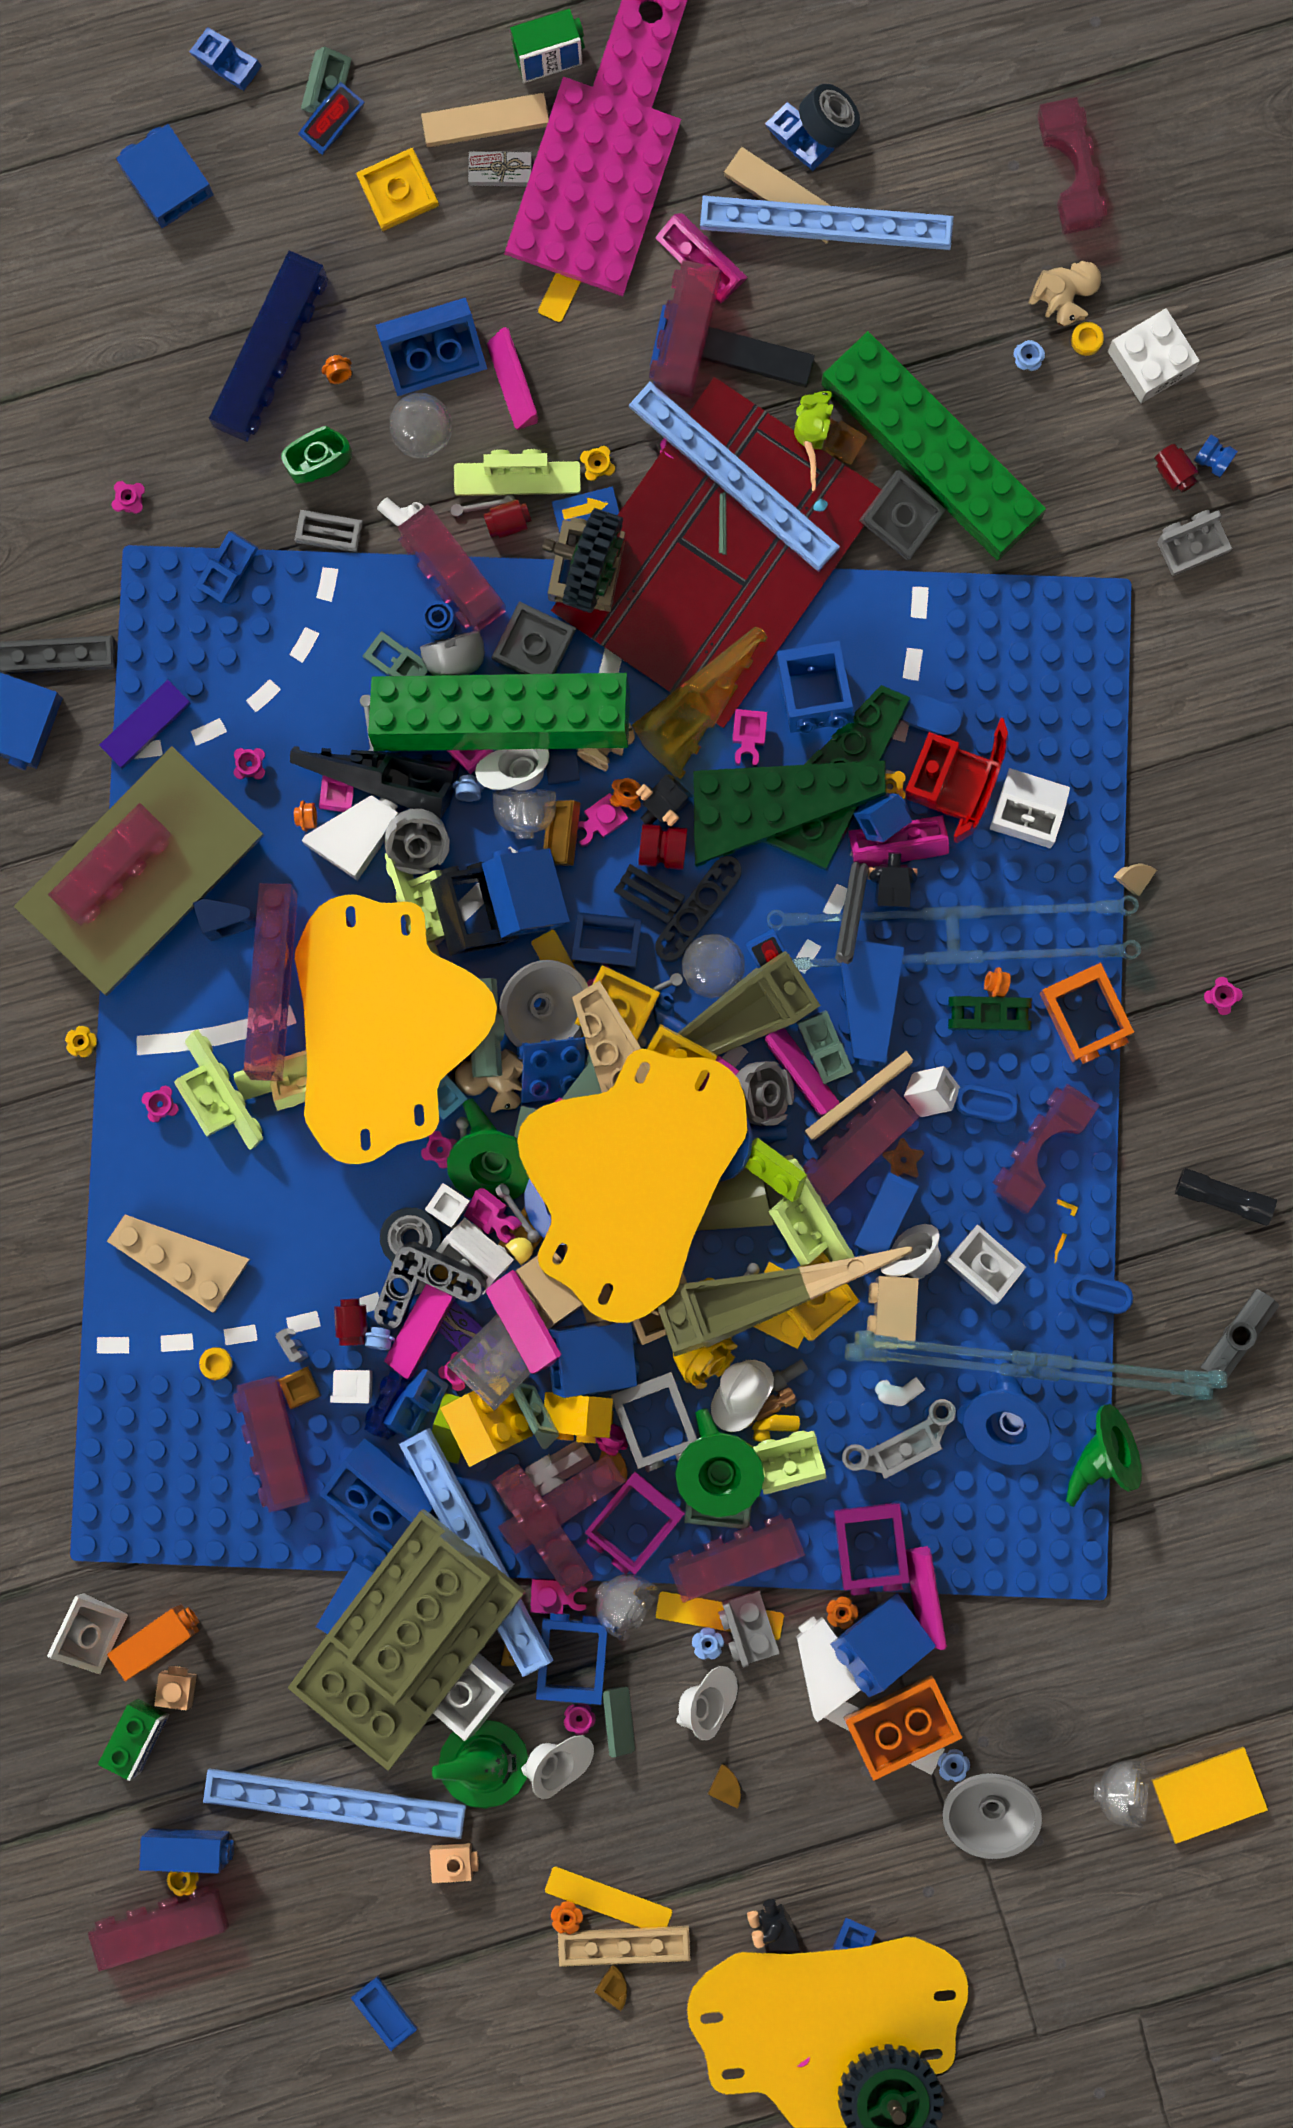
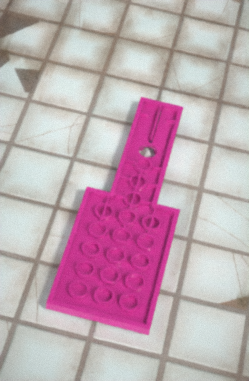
[504,0,687,296]

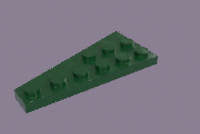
[764,685,911,871]
[693,760,887,867]

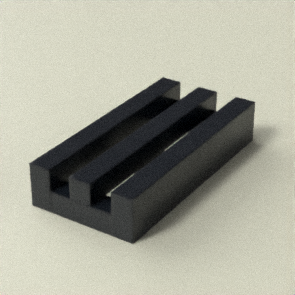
[614,864,685,924]

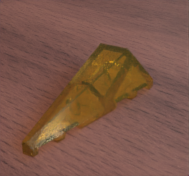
[632,627,767,779]

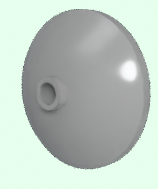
[499,960,588,1047]
[943,1774,1042,1859]

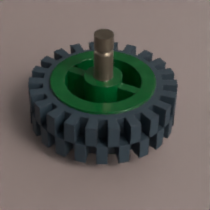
[542,508,625,613]
[838,2044,944,2128]

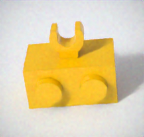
[544,1392,613,1443]

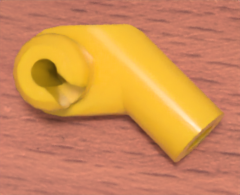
[752,1414,800,1442]

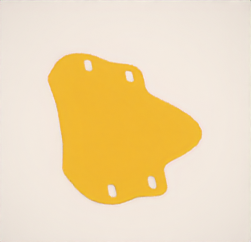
[294,895,497,1164]
[517,1049,747,1323]
[687,1937,968,2128]

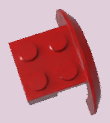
[905,718,1008,843]

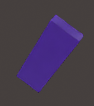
[99,679,191,769]

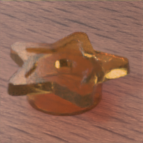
[882,1138,924,1178]

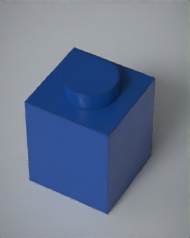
[853,793,912,842]

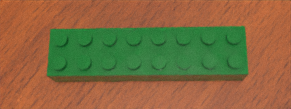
[821,331,1046,561]
[368,673,630,751]

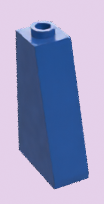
[838,938,904,1067]

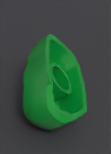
[281,426,352,484]

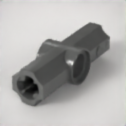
[1200,1289,1280,1384]

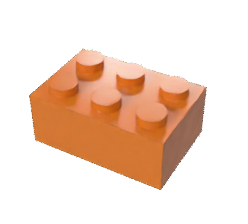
[843,1675,962,1781]

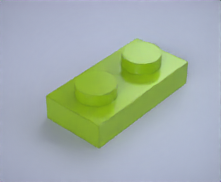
[745,1138,807,1202]

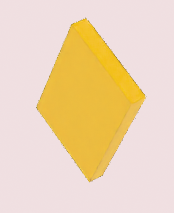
[1151,1747,1268,1844]

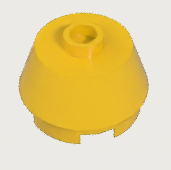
[673,1337,738,1389]

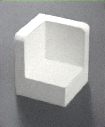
[904,1066,960,1117]
[425,1183,470,1229]
[330,1370,373,1403]

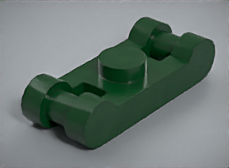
[948,996,1032,1032]

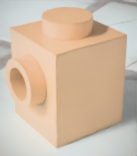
[154,1666,197,1711]
[430,1843,479,1883]

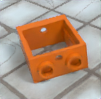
[1039,963,1134,1064]
[107,1604,200,1681]

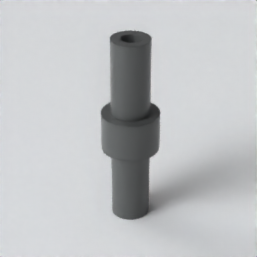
[772,1359,808,1393]

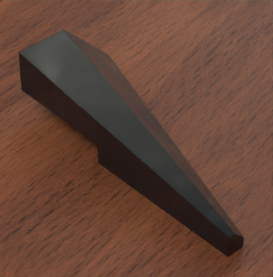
[290,746,461,819]

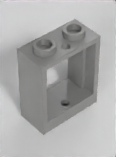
[611,1372,697,1472]

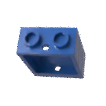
[777,641,853,733]
[536,1613,609,1705]

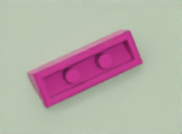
[655,213,747,303]
[487,327,538,430]
[848,815,949,867]
[764,1028,839,1117]
[486,1270,561,1374]
[384,1284,456,1379]
[906,1546,947,1650]

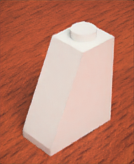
[302,795,398,881]
[796,1616,860,1722]

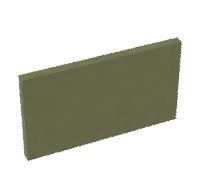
[14,746,264,996]
[288,1509,526,1771]

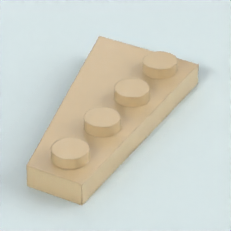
[572,980,650,1093]
[107,1215,251,1313]

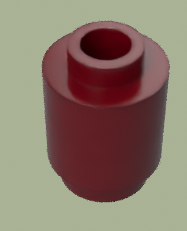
[1154,443,1199,493]
[483,499,532,539]
[334,1298,368,1346]

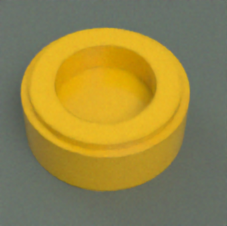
[1071,322,1104,356]
[199,1347,233,1380]

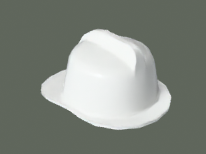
[475,749,549,791]
[881,1224,941,1280]
[711,1360,774,1432]
[677,1666,738,1740]
[521,1735,594,1799]

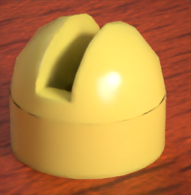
[505,1237,533,1266]

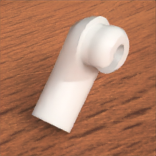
[377,497,425,527]
[875,1377,925,1406]

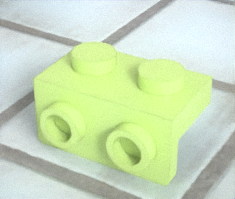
[753,1431,827,1495]

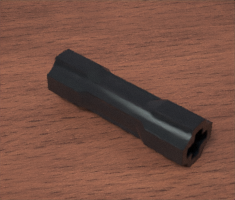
[1175,1168,1277,1226]

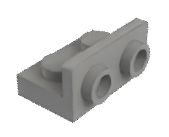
[718,1590,779,1668]

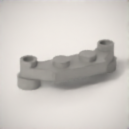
[842,1399,956,1479]

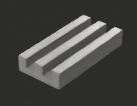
[295,510,363,553]
[275,1328,309,1363]

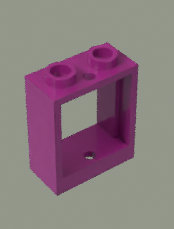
[585,1471,685,1575]
[834,1503,910,1595]

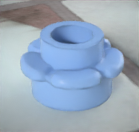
[1014,340,1045,371]
[453,775,484,802]
[365,1327,395,1351]
[692,1627,724,1660]
[938,1749,970,1782]

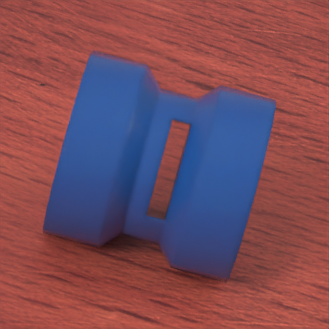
[1194,434,1238,478]
[422,601,456,639]

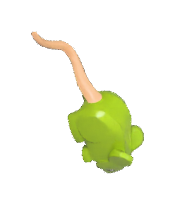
[794,391,833,492]

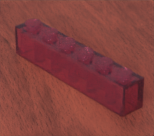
[244,883,297,1081]

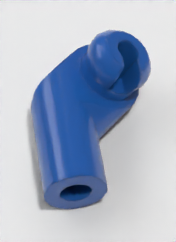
[653,992,687,1033]

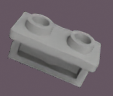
[1157,510,1232,576]

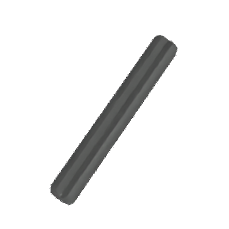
[835,861,869,964]

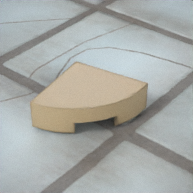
[1114,863,1157,896]

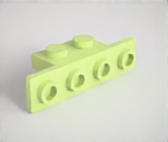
[454,449,581,496]
[385,853,445,957]
[174,1029,263,1150]
[233,1050,307,1111]
[768,1158,854,1266]

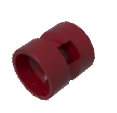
[639,824,687,870]

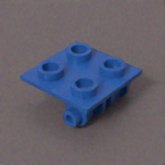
[516,1037,586,1103]

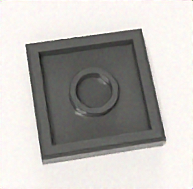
[859,470,947,560]
[491,601,577,674]

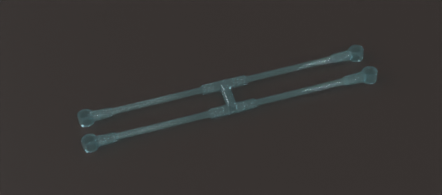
[766,895,1141,970]
[845,1331,1227,1400]

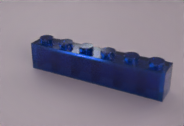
[209,250,328,442]

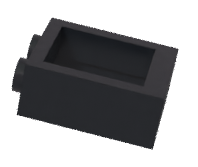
[430,862,519,956]

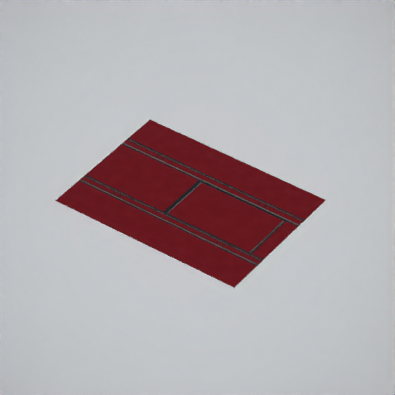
[551,377,882,728]

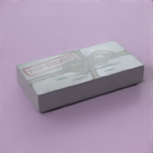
[468,152,532,186]

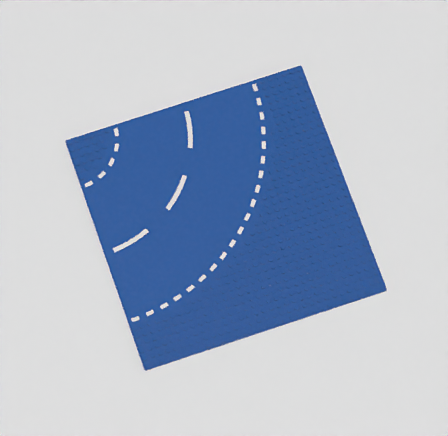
[70,545,1131,1600]

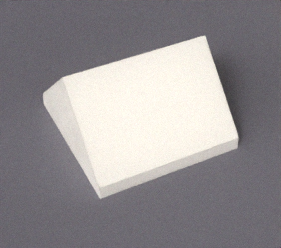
[944,1224,1026,1305]
[47,1593,128,1674]

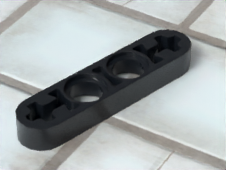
[655,856,742,963]

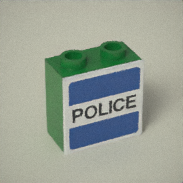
[510,8,585,83]
[97,1699,170,1781]

